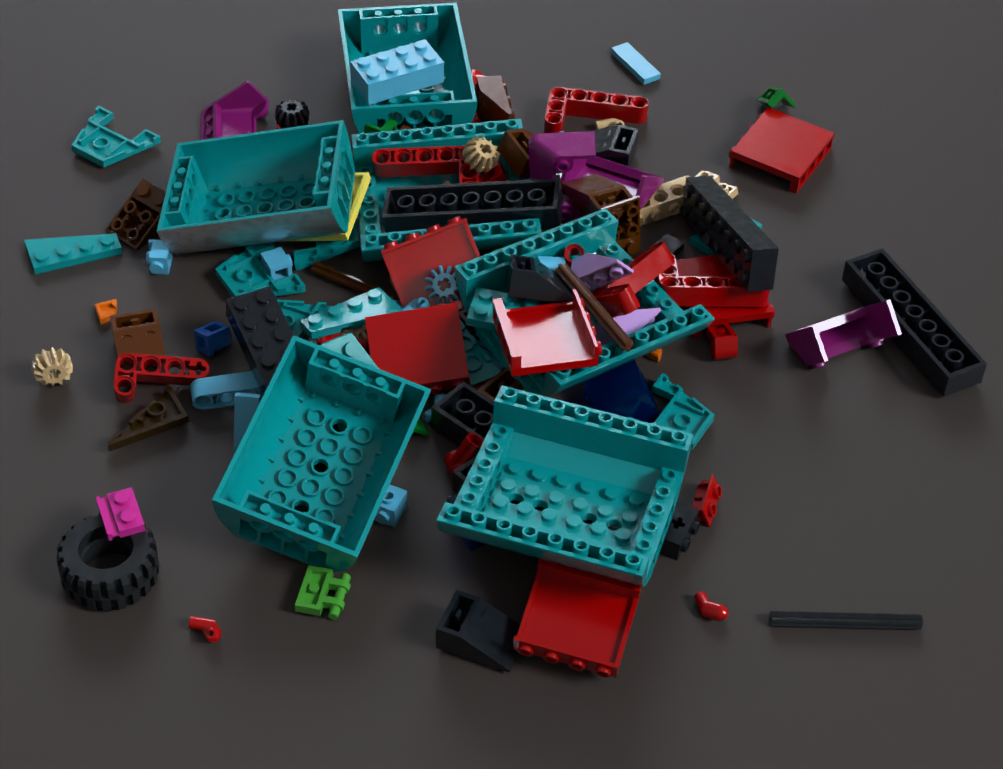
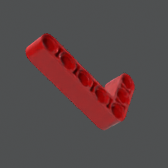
[544,87,649,133]
[372,146,479,184]
[591,241,675,317]
[654,253,770,307]

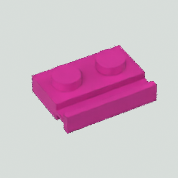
[96,487,146,541]

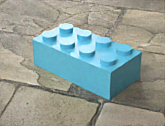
[350,39,444,105]

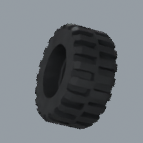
[56,513,160,611]

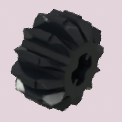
[275,99,310,129]

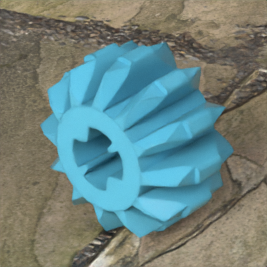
[425,265,459,304]

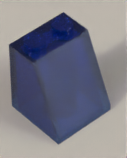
[583,359,660,423]

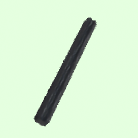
[768,611,923,630]

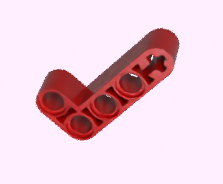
[114,353,209,403]

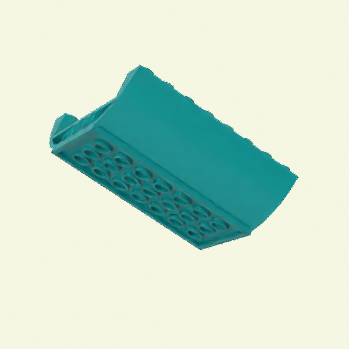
[352,119,542,262]
[454,208,715,396]
[436,385,694,587]

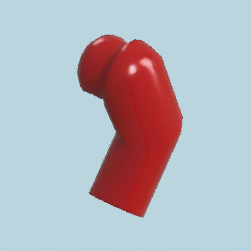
[694,591,729,620]
[189,616,222,643]

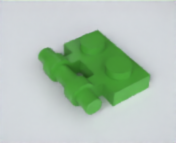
[295,565,351,620]

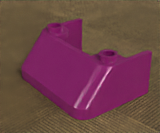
[529,131,596,221]
[785,299,902,369]

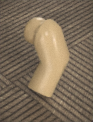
[594,118,625,130]

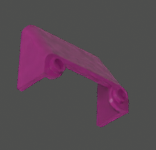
[200,81,269,140]
[560,156,665,210]

